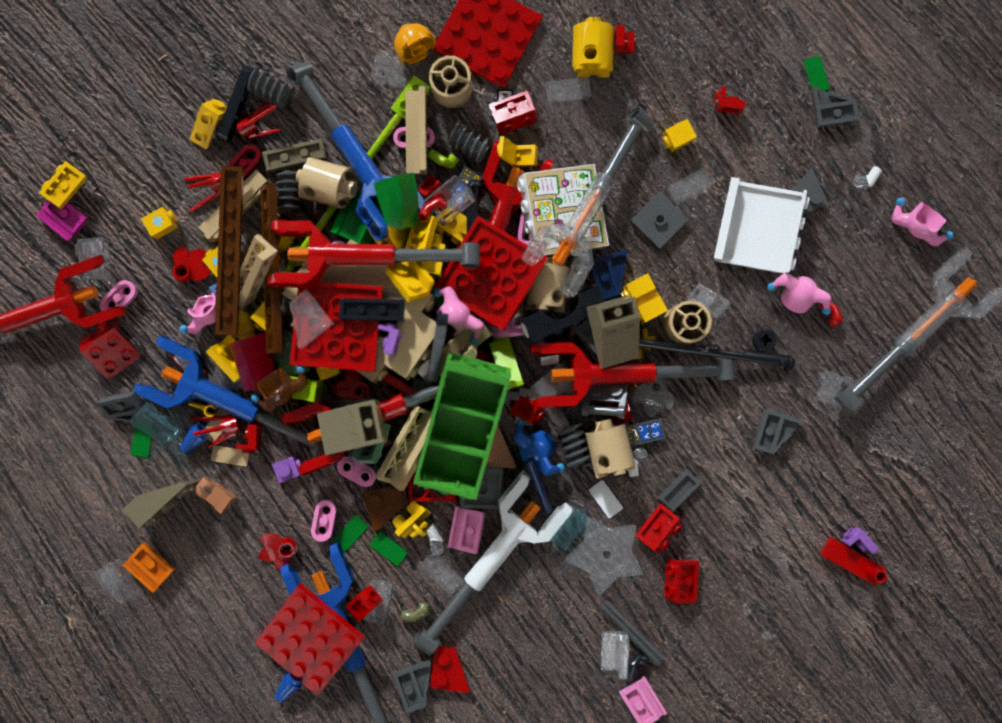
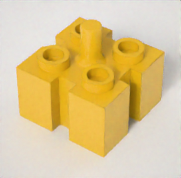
[620,273,668,324]

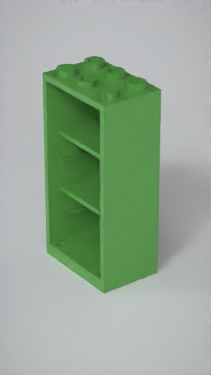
[413,352,511,500]

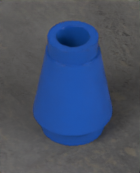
[180,424,209,455]
[274,672,302,703]

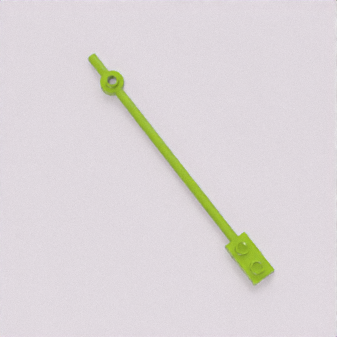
[282,75,431,272]

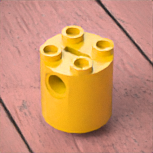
[572,17,614,78]

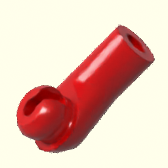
[418,197,447,221]
[818,302,843,327]

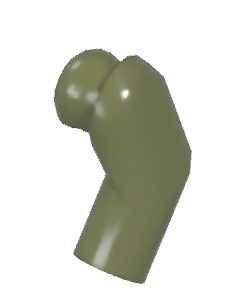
[401,603,430,623]

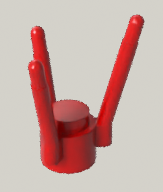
[236,101,281,140]
[184,172,221,213]
[190,414,240,448]

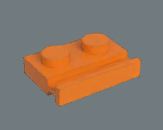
[122,542,175,593]

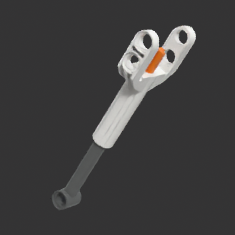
[412,470,573,656]

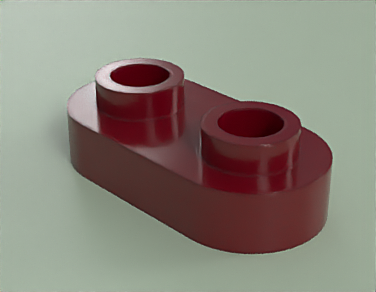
[228,145,262,180]

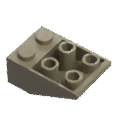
[586,297,640,369]
[317,400,388,456]
[122,478,198,528]

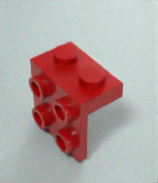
[80,318,140,379]

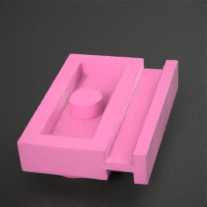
[448,506,486,554]
[619,676,667,723]

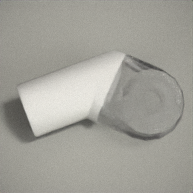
[853,166,882,189]
[628,448,648,477]
[424,524,444,555]

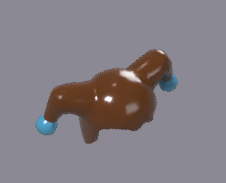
[251,365,308,412]

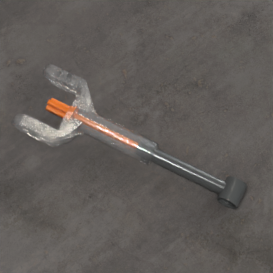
[522,106,654,298]
[833,246,1002,413]

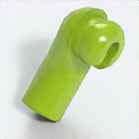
[427,149,459,169]

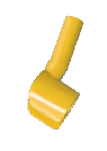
[189,401,217,417]

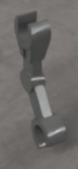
[327,397,371,409]

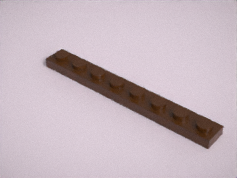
[215,166,244,336]
[260,184,284,354]

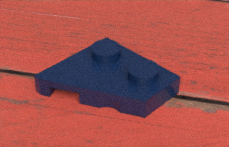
[588,249,628,299]

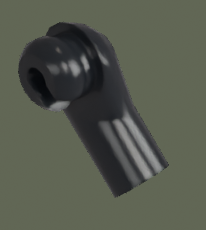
[624,652,648,682]

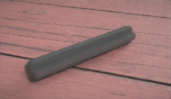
[600,600,664,665]

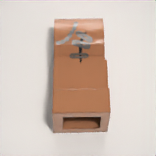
[194,476,237,514]

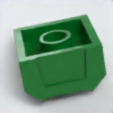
[373,172,418,230]
[330,191,384,244]

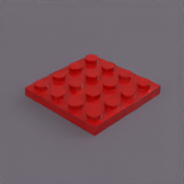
[432,0,543,89]
[434,216,549,331]
[290,282,384,372]
[254,583,365,696]

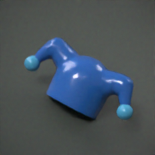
[513,419,565,476]

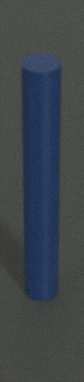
[525,458,552,514]

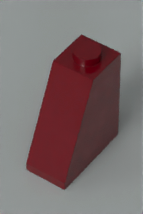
[229,332,274,393]

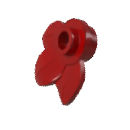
[172,246,211,282]
[331,370,371,402]
[258,533,298,571]

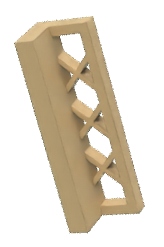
[405,86,427,175]
[198,170,271,243]
[239,234,277,310]
[375,405,433,491]

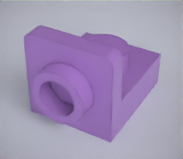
[378,322,403,357]
[272,455,303,483]
[841,527,879,554]

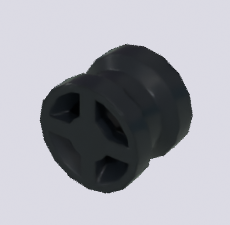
[752,330,776,351]

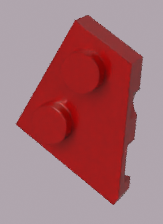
[430,645,470,693]

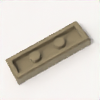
[262,138,328,173]

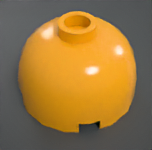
[394,23,436,65]

